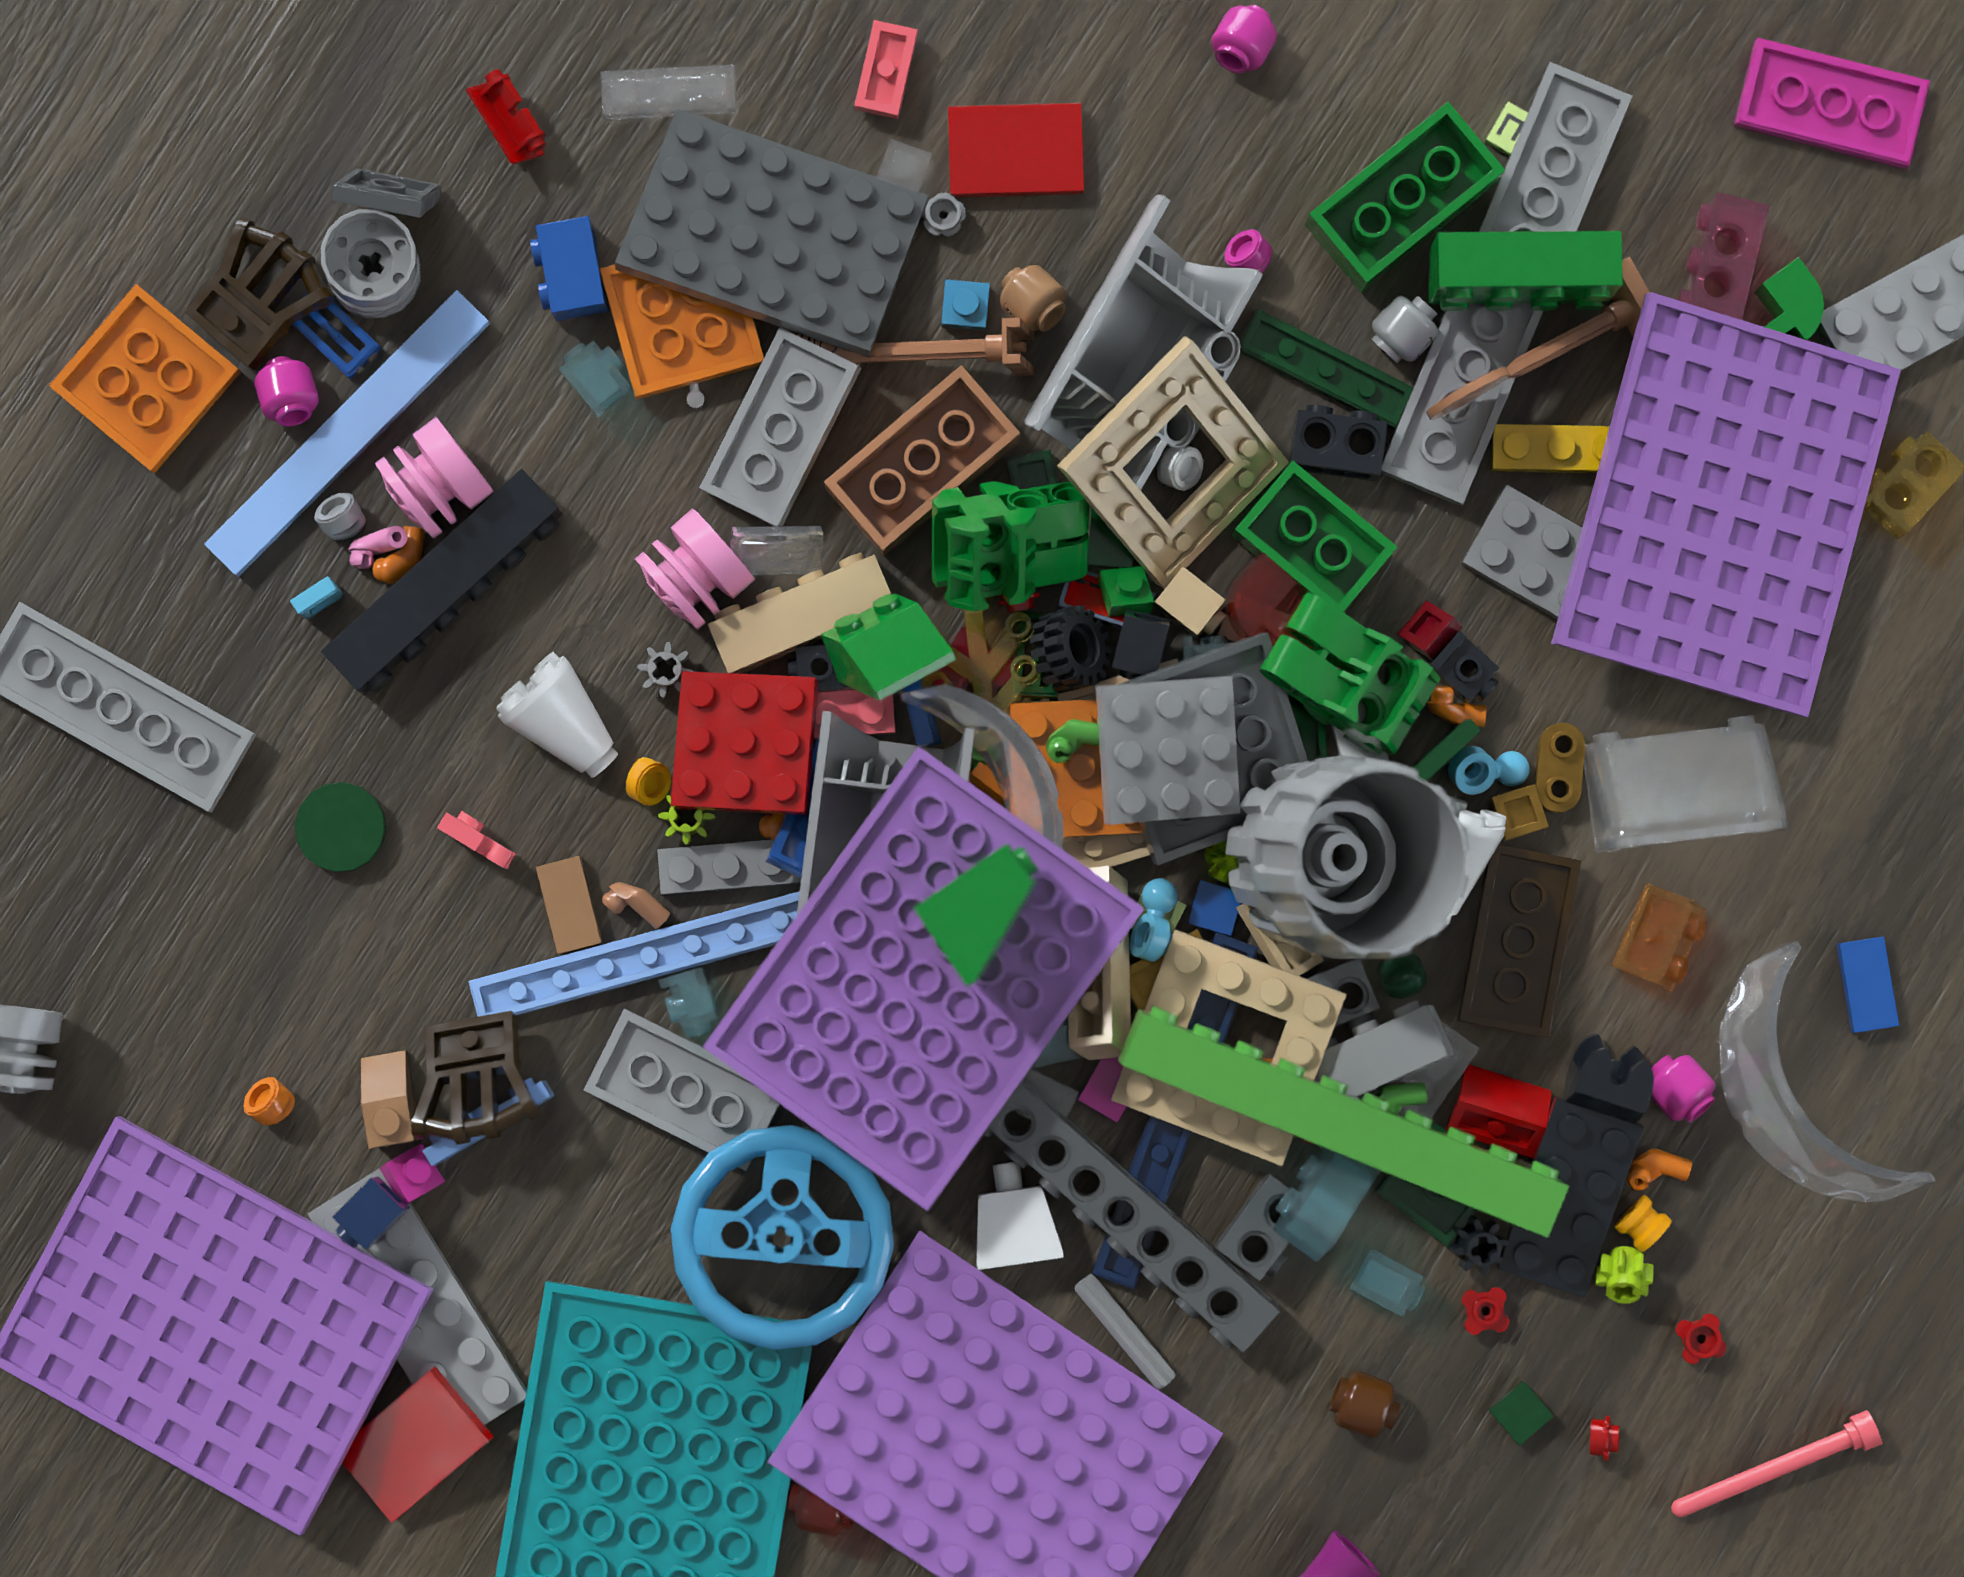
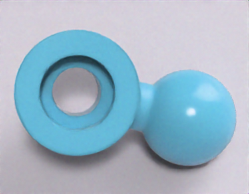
[1448,746,1530,795]
[1130,878,1178,962]

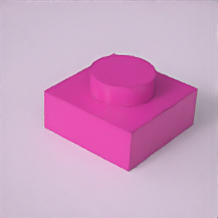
[379,1143,445,1204]

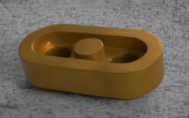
[1534,723,1585,813]

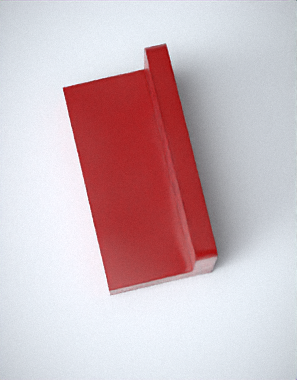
[1446,1064,1552,1158]

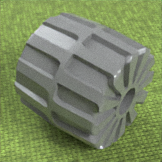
[1226,755,1469,959]

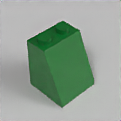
[913,843,1039,986]

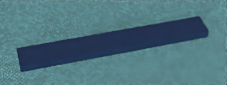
[1092,932,1259,1290]

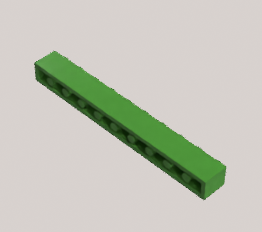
[1118,1006,1569,1238]

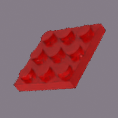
[670,671,819,815]

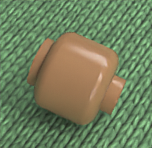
[1000,265,1066,332]

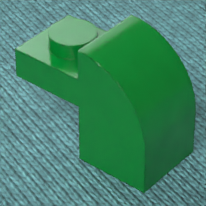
[1754,257,1824,340]

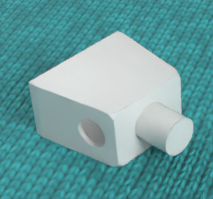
[977,1162,1064,1270]

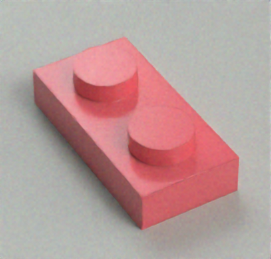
[854,20,918,119]
[814,690,896,739]

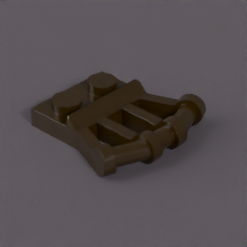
[184,218,336,370]
[411,1011,542,1145]

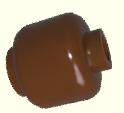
[1329,1371,1400,1438]

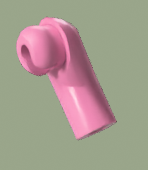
[348,526,407,569]

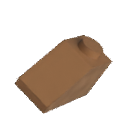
[361,1050,422,1149]

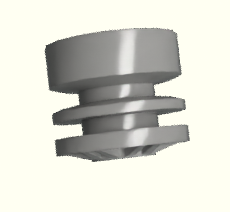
[321,209,421,318]
[0,1004,63,1094]

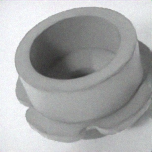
[922,193,966,236]

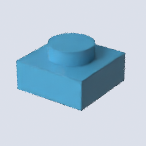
[941,279,990,331]

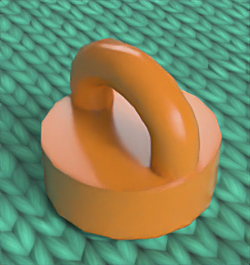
[243,1077,295,1126]

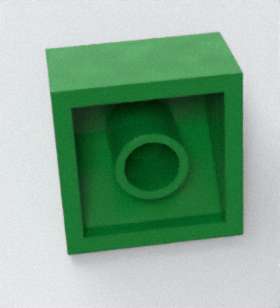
[821,594,956,701]

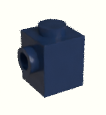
[332,1176,410,1250]

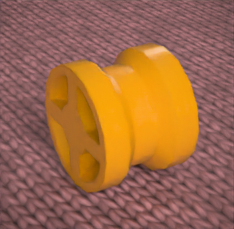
[1614,1195,1672,1253]

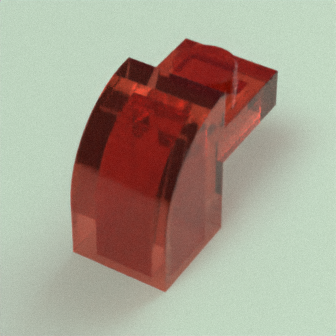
[1227,553,1297,647]

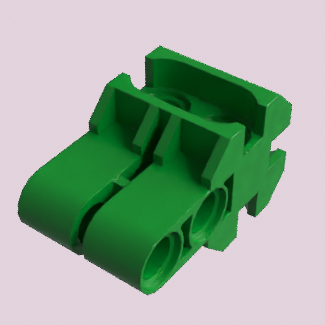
[932,481,1090,612]
[1259,593,1441,755]

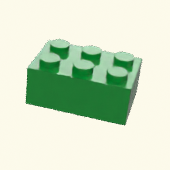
[1231,461,1397,612]

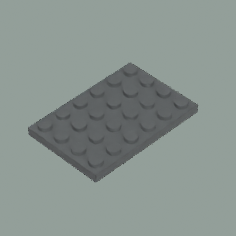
[615,108,929,358]

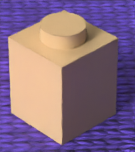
[1155,567,1227,640]

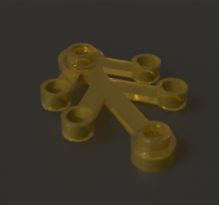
[922,596,1040,745]

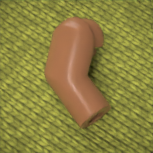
[602,882,670,929]

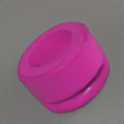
[1224,229,1273,273]

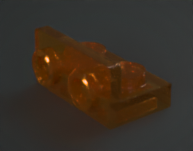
[1611,883,1707,992]

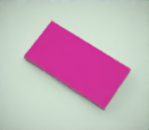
[1734,38,1930,169]

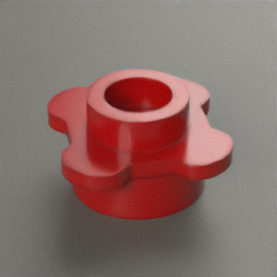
[1461,1287,1509,1335]
[1675,1313,1726,1364]

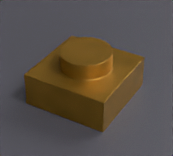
[1490,784,1549,841]

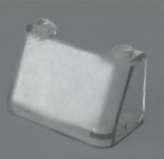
[1584,715,1788,853]

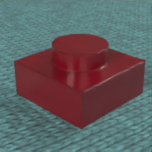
[1397,600,1462,661]

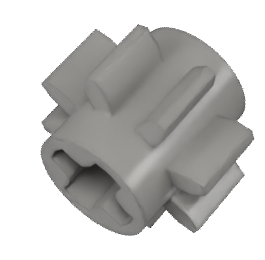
[637,642,694,700]

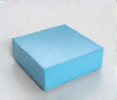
[290,576,344,619]

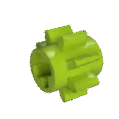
[658,795,716,845]
[1596,1246,1654,1304]

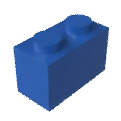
[530,216,609,321]

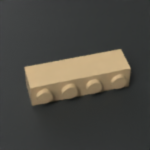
[708,552,891,674]
[1068,866,1131,1060]

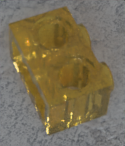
[1864,431,1964,539]

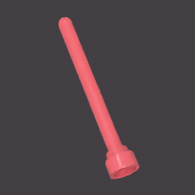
[1671,1410,1882,1517]

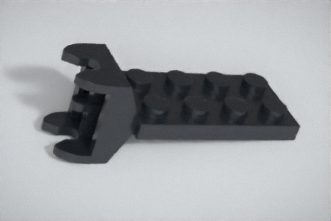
[1497,1034,1654,1298]

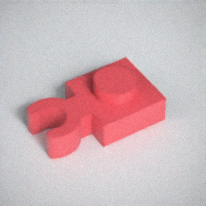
[437,811,516,869]

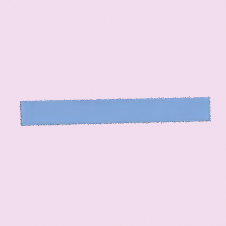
[204,290,490,577]
[468,891,800,1017]

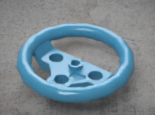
[670,1125,894,1350]

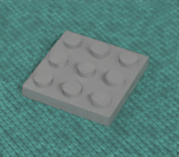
[1096,676,1240,825]

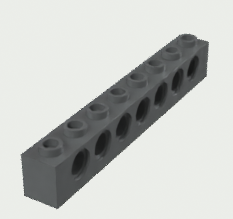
[983,1079,1280,1353]

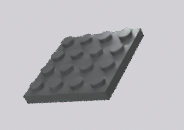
[1121,632,1308,865]

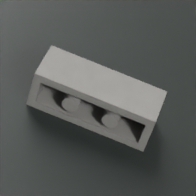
[1315,1001,1456,1098]

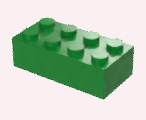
[1305,102,1506,293]
[1428,231,1623,312]

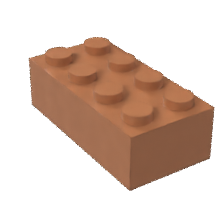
[824,365,1020,557]

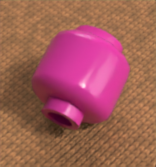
[1211,5,1277,74]
[254,356,319,426]
[1651,1055,1716,1123]

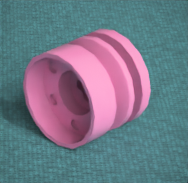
[375,417,494,539]
[635,508,755,630]

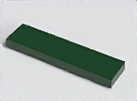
[1240,308,1414,431]

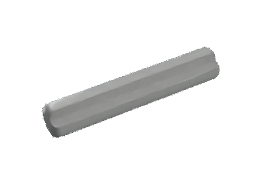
[1074,1274,1175,1390]

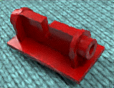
[466,69,546,165]

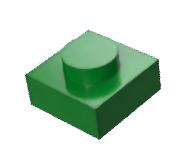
[1097,566,1155,617]

